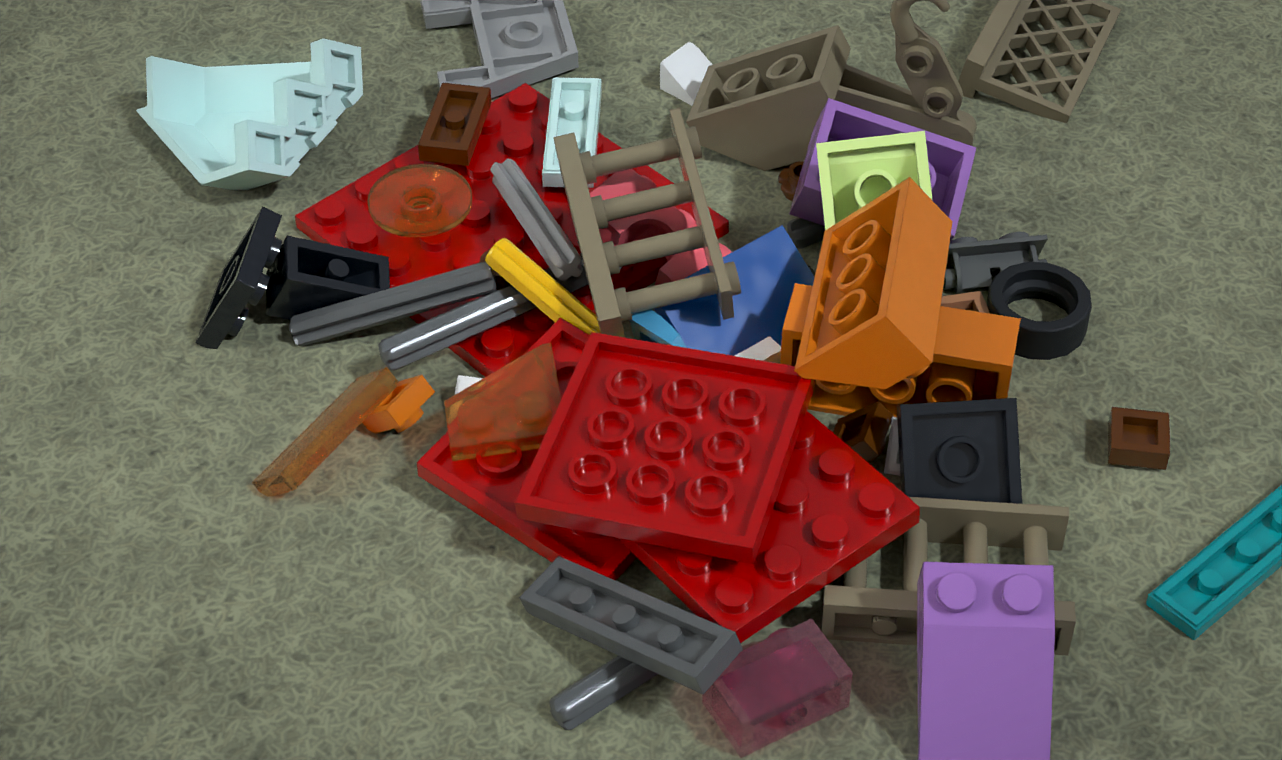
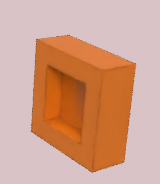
[358,375,435,434]

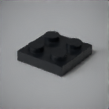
[196,206,282,349]
[896,398,1023,504]

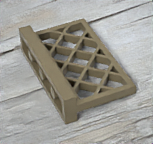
[958,0,1121,123]

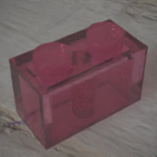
[702,619,853,758]

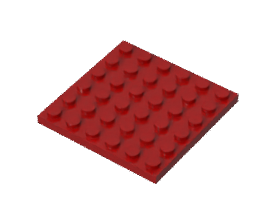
[295,83,729,380]

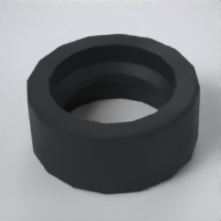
[987,262,1092,360]

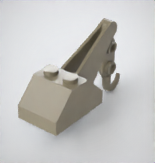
[686,0,977,171]

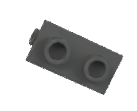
[943,232,1048,294]

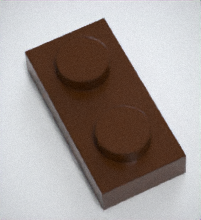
[418,83,492,166]

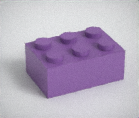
[789,98,976,244]

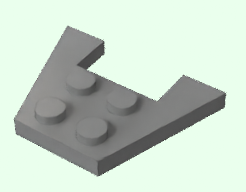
[420,0,579,98]

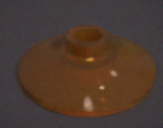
[368,164,473,237]

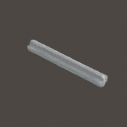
[490,158,583,281]

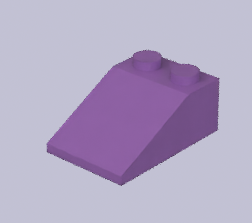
[917,562,1055,760]

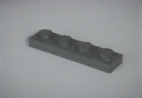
[519,556,743,695]

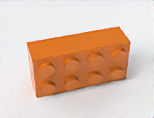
[780,283,1021,417]

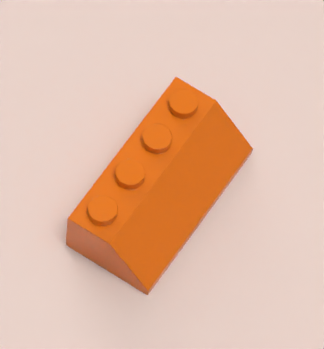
[794,177,952,389]

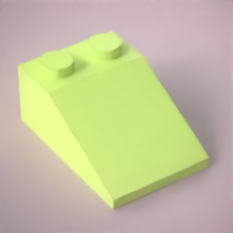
[816,131,943,293]

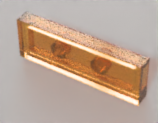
[252,367,398,497]

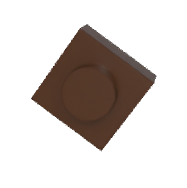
[833,401,894,463]
[1108,407,1170,470]

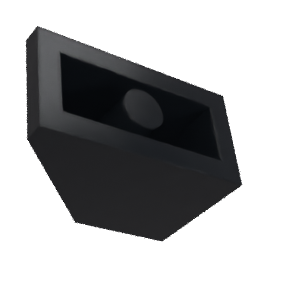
[266,235,390,320]

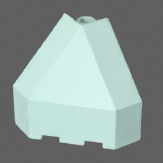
[136,38,363,191]

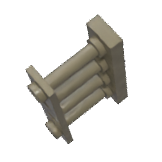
[553,108,741,337]
[821,497,1076,656]

